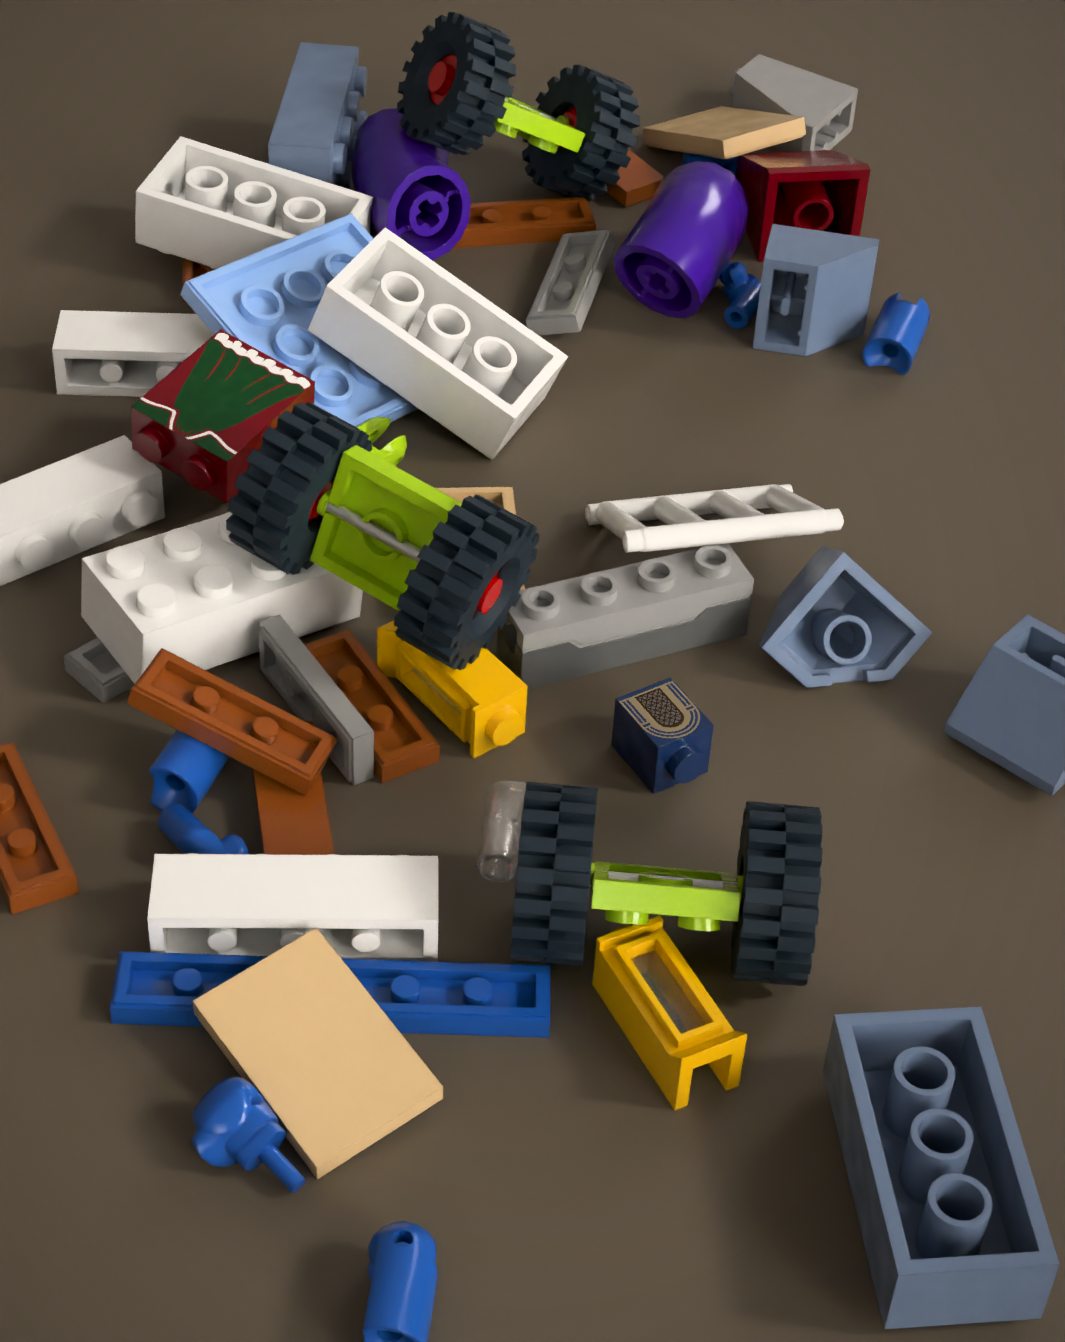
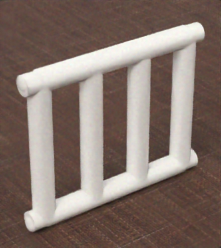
[585,484,844,553]

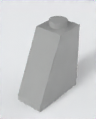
[730,54,858,152]

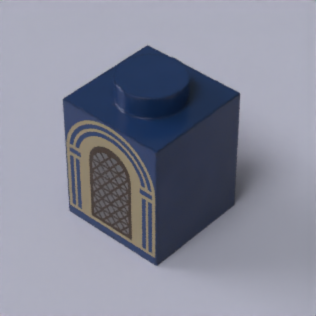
[611,678,714,794]

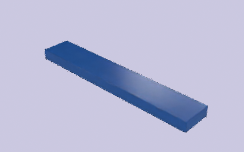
[110,951,550,1038]

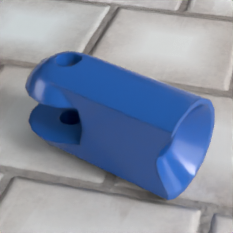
[862,292,930,375]
[149,730,230,813]
[363,1221,439,1342]

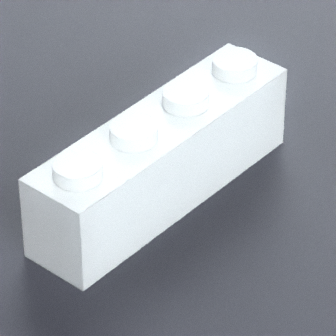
[52,310,214,397]
[0,435,165,586]
[147,853,438,962]

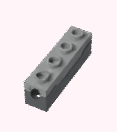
[497,543,754,690]

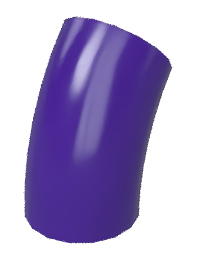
[352,108,471,261]
[613,161,749,318]

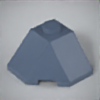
[759,546,933,688]

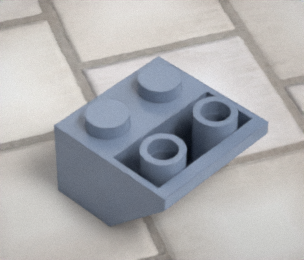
[753,224,879,356]
[944,614,1065,796]

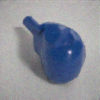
[191,1076,306,1194]

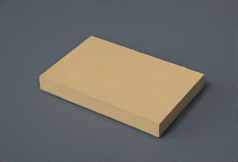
[643,106,806,159]
[192,927,443,1180]

